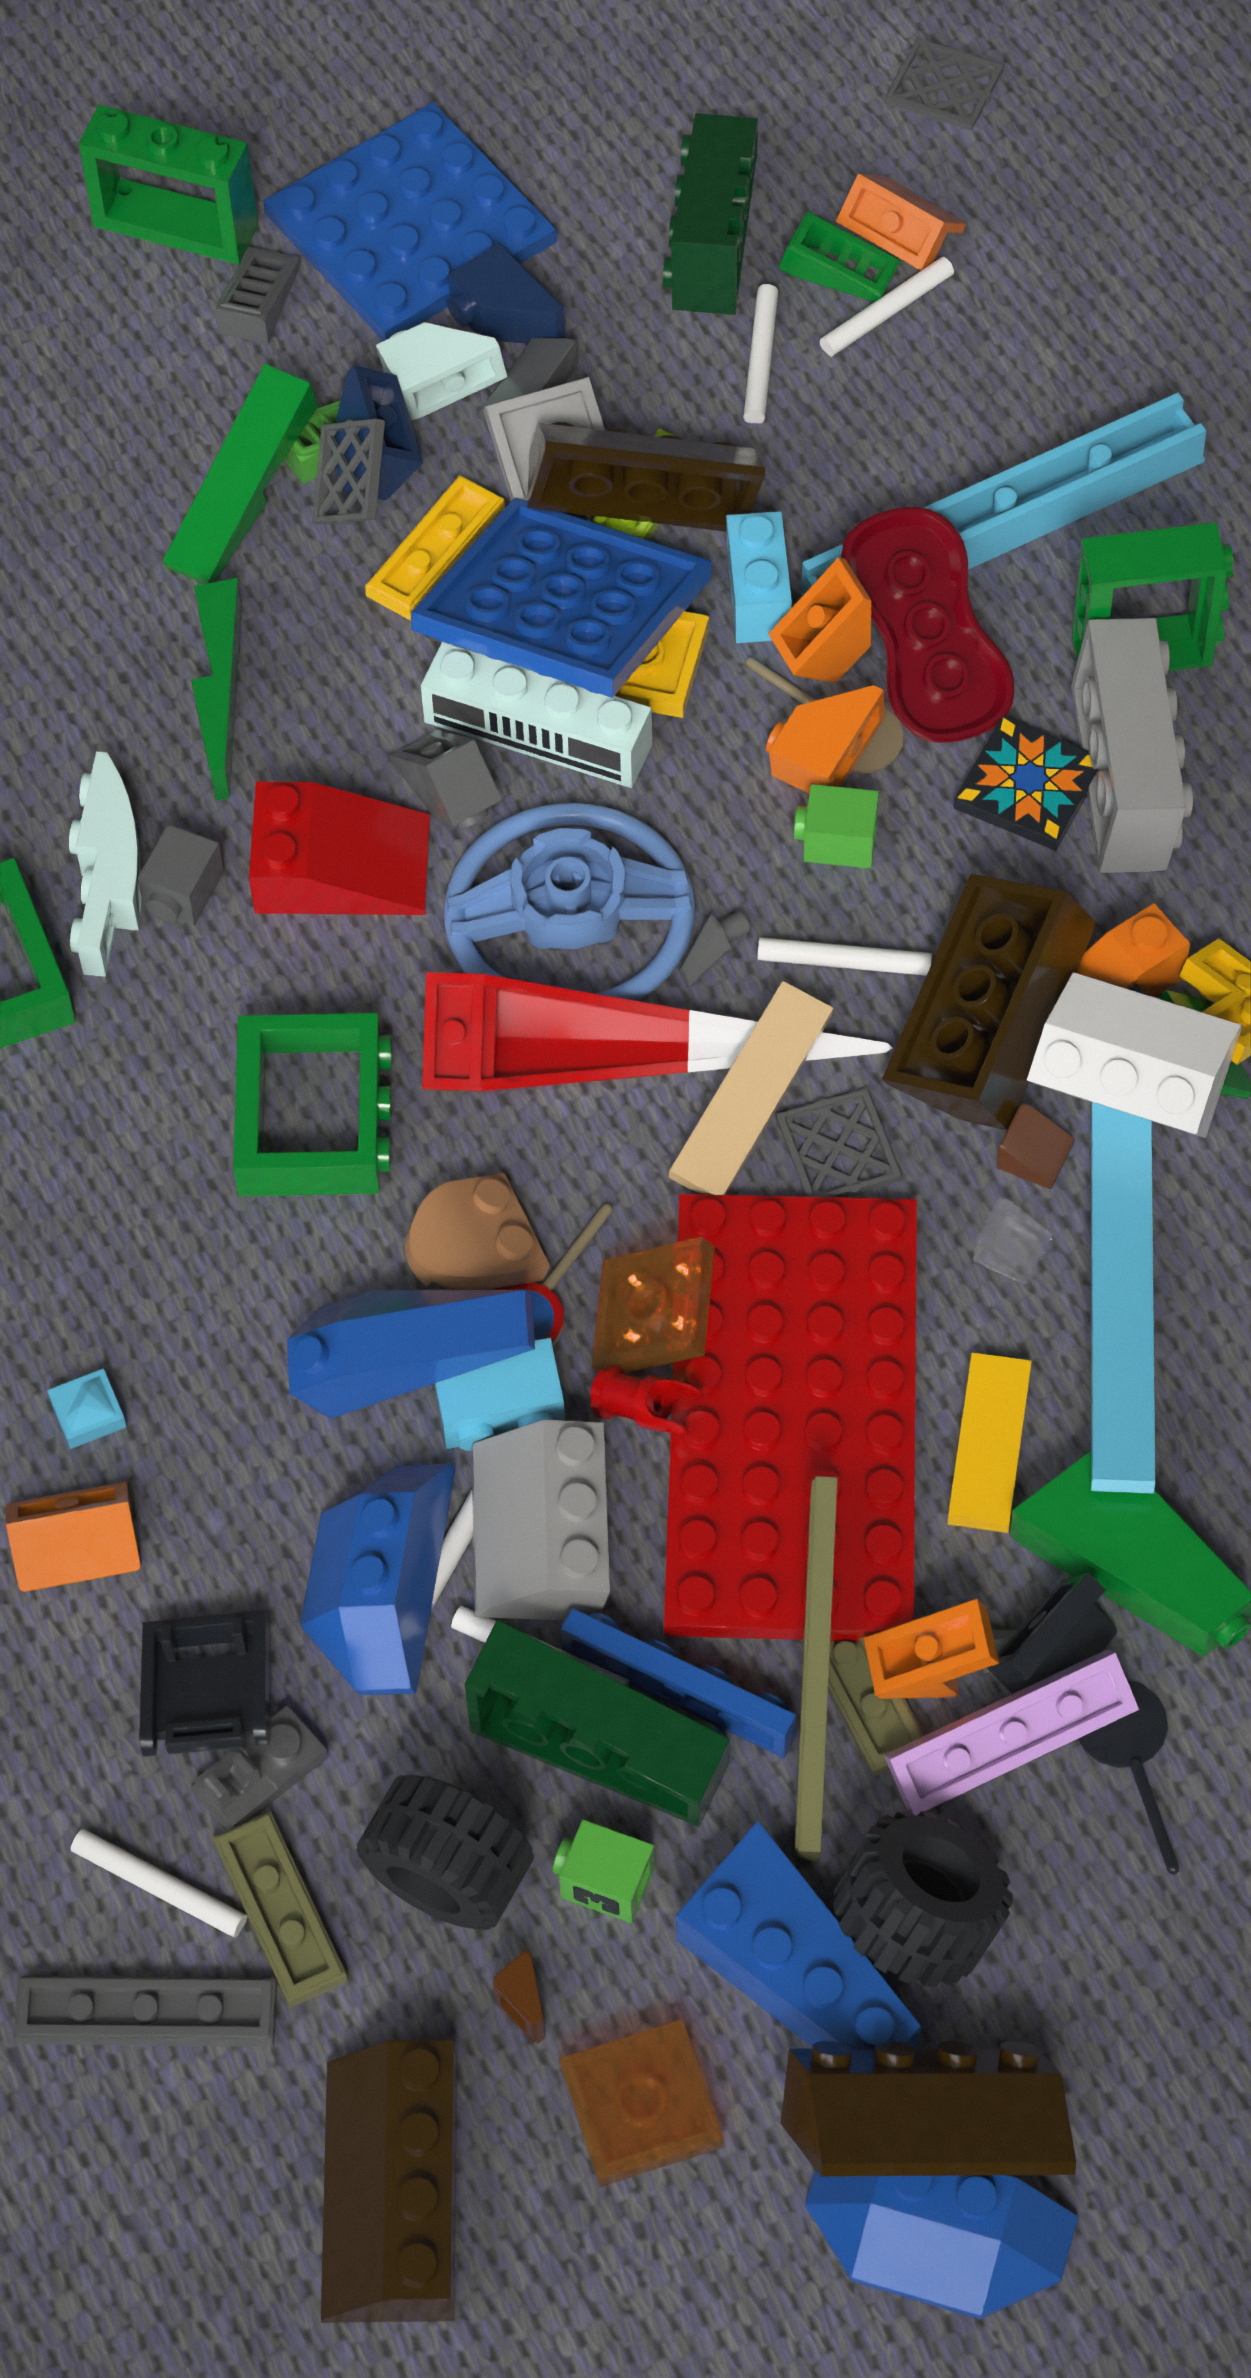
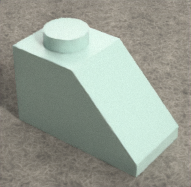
[376,322,507,421]

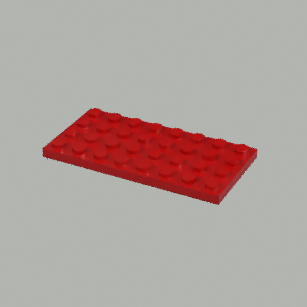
[664,1194,917,1641]

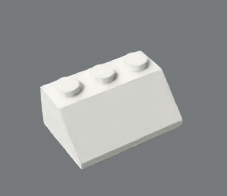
[1027,972,1242,1138]

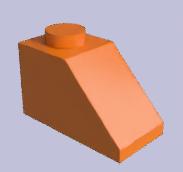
[768,557,871,683]
[766,685,886,793]

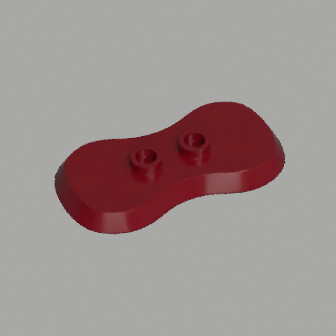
[841,507,1015,743]

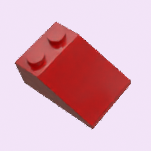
[249,781,430,915]

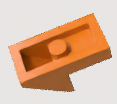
[864,1599,999,1699]

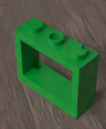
[79,105,258,265]
[1071,522,1234,671]
[0,858,76,1049]
[233,1013,392,1197]

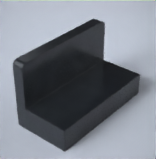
[987,1572,1117,1694]

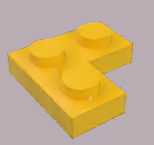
[1179,938,1251,1065]

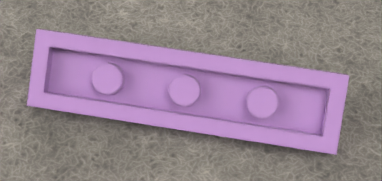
[884,1649,1139,1815]

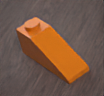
[1076,903,1190,997]

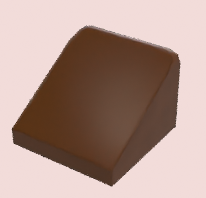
[997,1103,1075,1190]
[493,1949,545,2044]

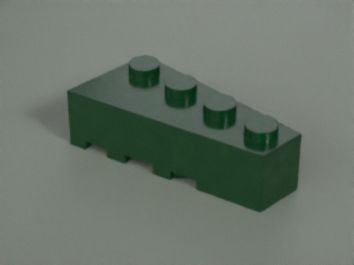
[663,113,758,315]
[464,1620,730,1827]

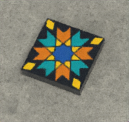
[954,715,1098,851]

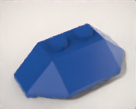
[300,1463,455,1695]
[805,2170,1078,2320]

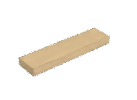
[668,981,834,1195]

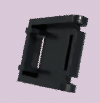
[139,1610,271,1757]

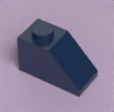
[447,243,565,344]
[332,365,423,500]

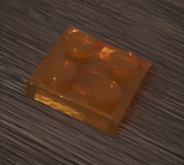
[591,1237,715,1373]
[558,2019,724,2188]

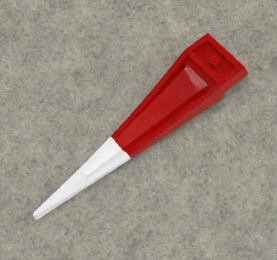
[422,972,892,1093]

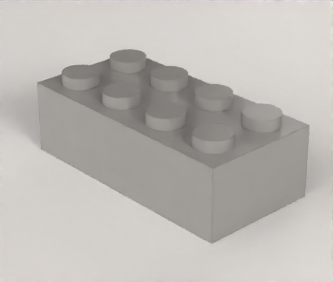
[1071,618,1193,873]

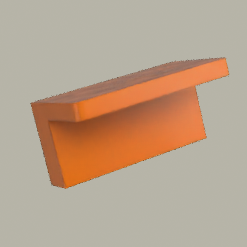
[836,173,967,270]
[6,1481,140,1592]

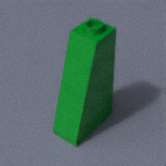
[1010,1451,1251,1657]

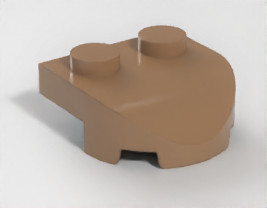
[404,1173,550,1290]

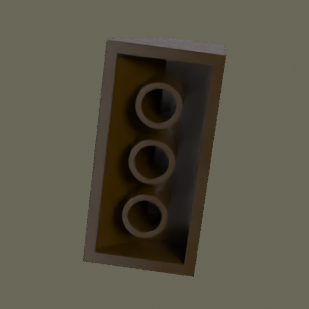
[527,422,765,532]
[882,874,1097,1130]
[321,2040,457,2323]
[780,2041,1076,2177]

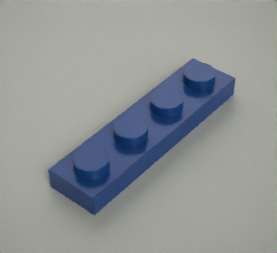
[561,1608,796,1758]

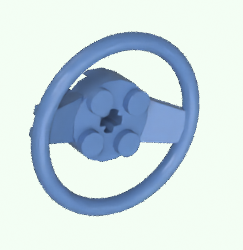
[444,803,695,1001]

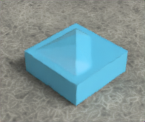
[47,1368,127,1449]

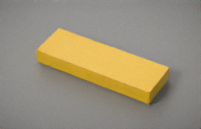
[365,475,505,621]
[947,1352,1032,1533]

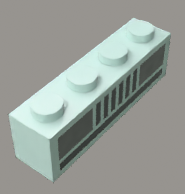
[421,642,652,788]

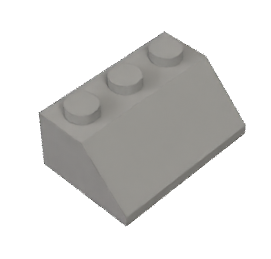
[471,1420,610,1621]

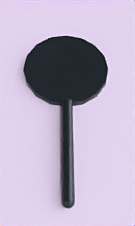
[1078,1680,1179,1875]

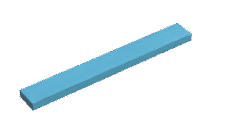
[1091,1102,1155,1494]

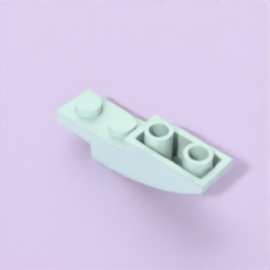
[69,751,143,977]

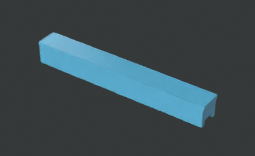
[799,393,1207,597]

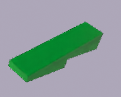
[163,363,318,584]
[191,578,242,801]

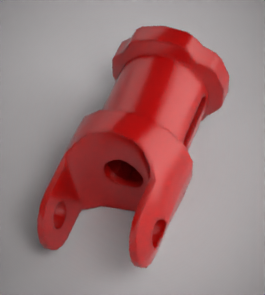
[590,1365,704,1436]

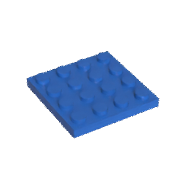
[263,102,557,341]
[411,498,712,698]

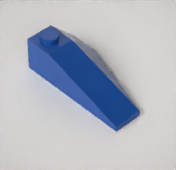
[287,1290,535,1418]

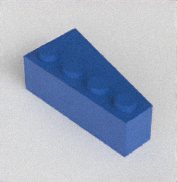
[676,1821,921,2048]

